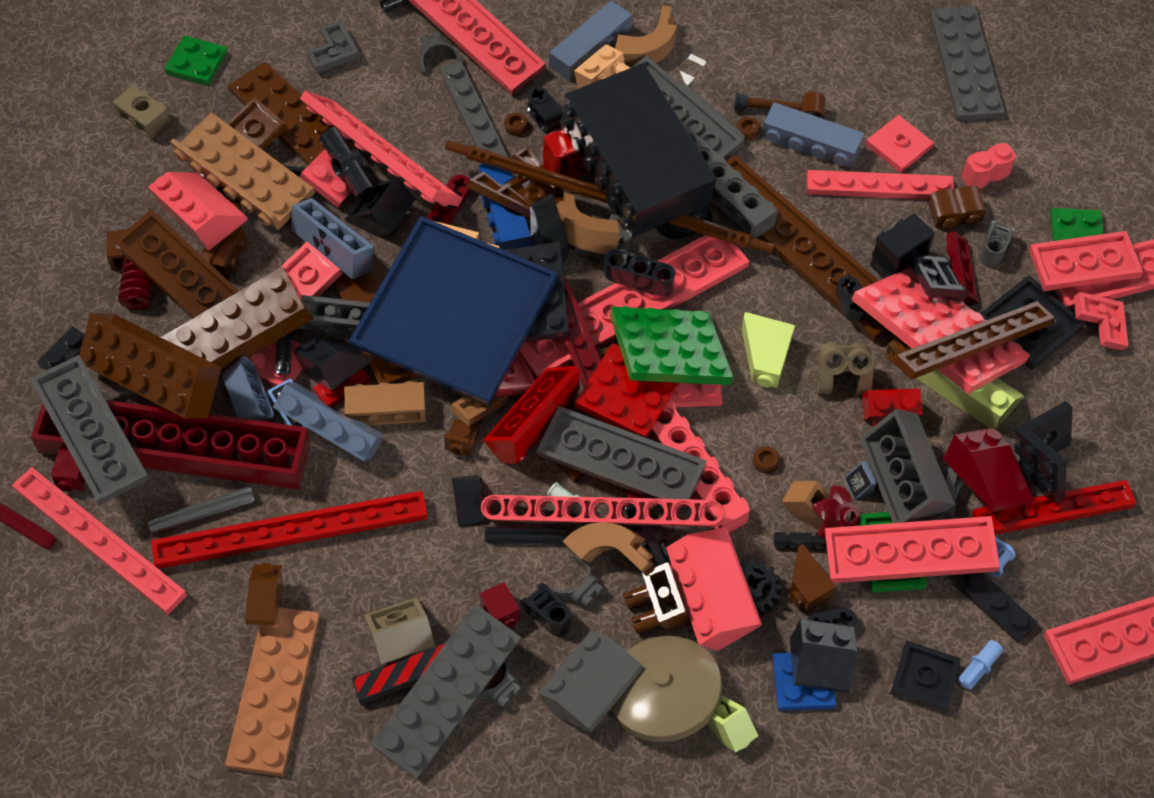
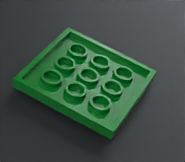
[609,306,733,385]

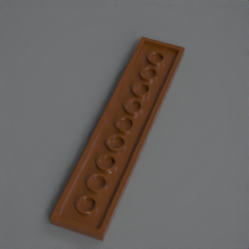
[726,155,888,341]

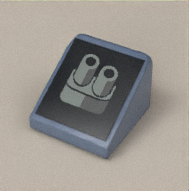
[845,461,877,500]

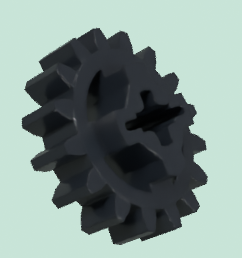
[740,558,782,617]

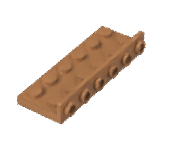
[170,112,315,230]

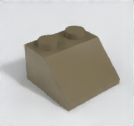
[364,598,435,664]

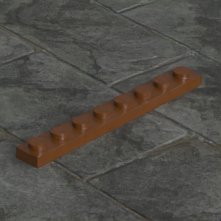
[894,301,1055,380]

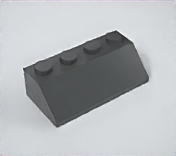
[860,409,955,523]

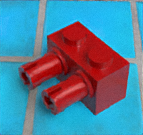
[862,388,922,427]

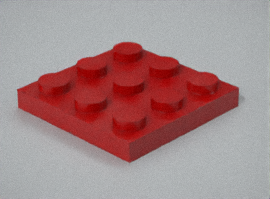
[574,343,680,438]

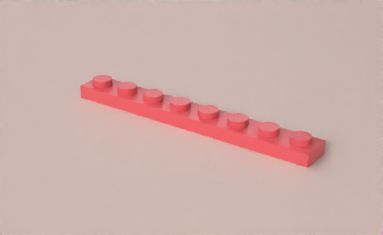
[12,467,187,616]

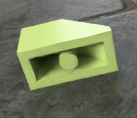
[707,695,758,752]

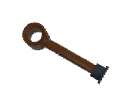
[734,92,826,119]

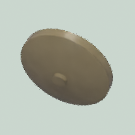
[611,636,722,742]

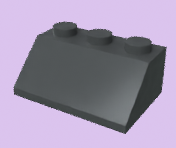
[538,630,644,732]

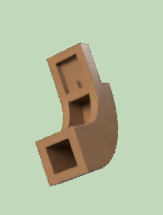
[615,5,677,67]
[556,192,620,254]

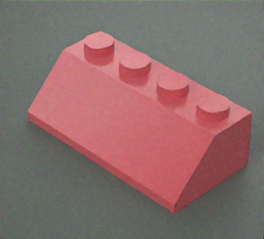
[149,172,248,250]
[666,528,762,651]

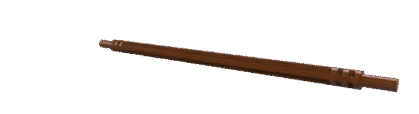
[445,140,775,254]

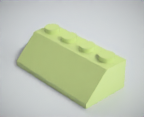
[917,370,1024,430]

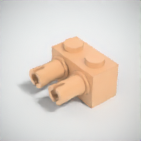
[574,44,631,89]

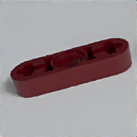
[427,174,471,225]

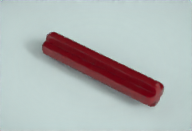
[0,502,56,549]

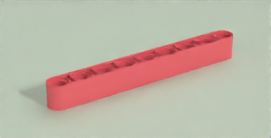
[481,495,726,527]

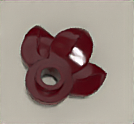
[812,485,861,538]

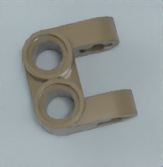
[817,342,874,395]

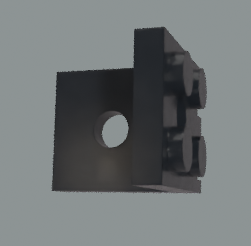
[1014,401,1073,503]

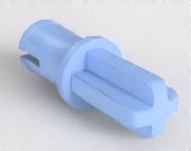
[958,640,1004,690]

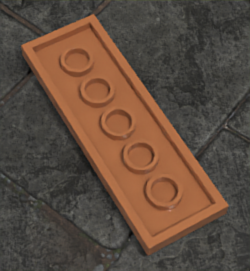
[225,607,320,777]

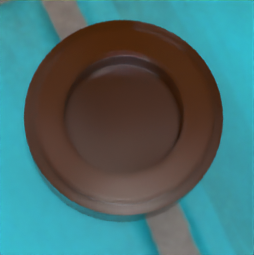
[504,113,528,136]
[736,117,760,140]
[753,446,780,473]

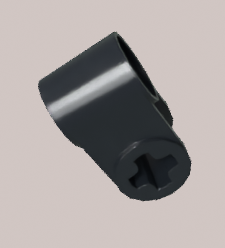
[526,86,563,132]
[520,583,571,636]

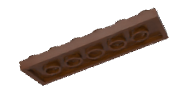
[228,62,355,166]
[114,209,239,319]

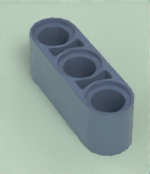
[222,356,274,422]

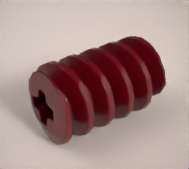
[118,257,153,310]

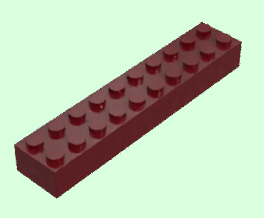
[31,400,311,489]

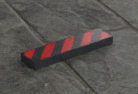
[352,642,446,706]

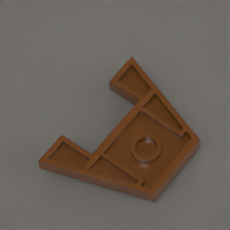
[467,146,564,218]

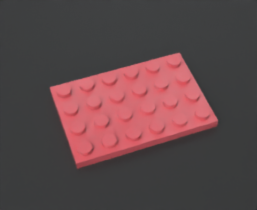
[851,267,1030,394]

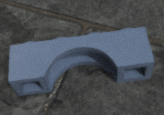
[273,382,385,461]

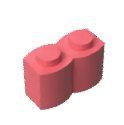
[961,143,1017,188]

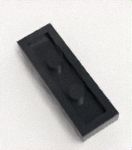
[955,573,1038,643]

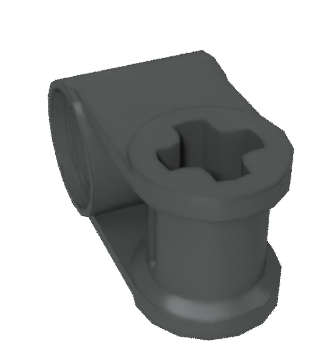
[980,220,1016,268]

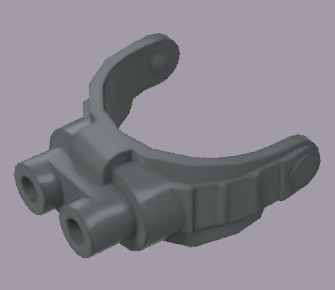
[419,31,463,75]
[547,555,604,607]
[478,660,522,708]

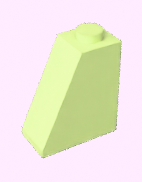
[742,312,795,388]

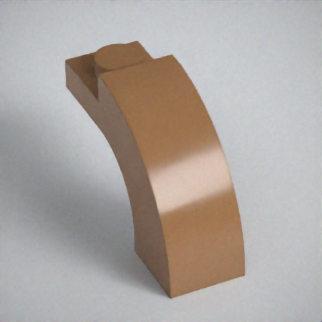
[563,522,657,572]

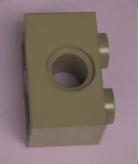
[112,85,171,140]

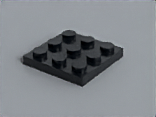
[980,275,1086,370]

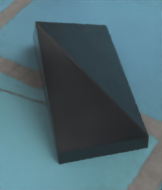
[452,474,485,527]

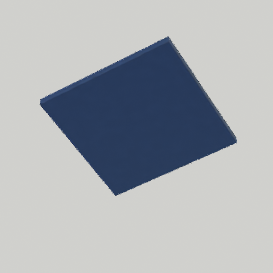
[348,216,559,406]

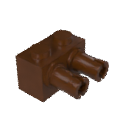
[623,562,691,634]

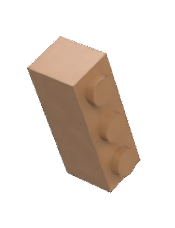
[344,381,426,425]

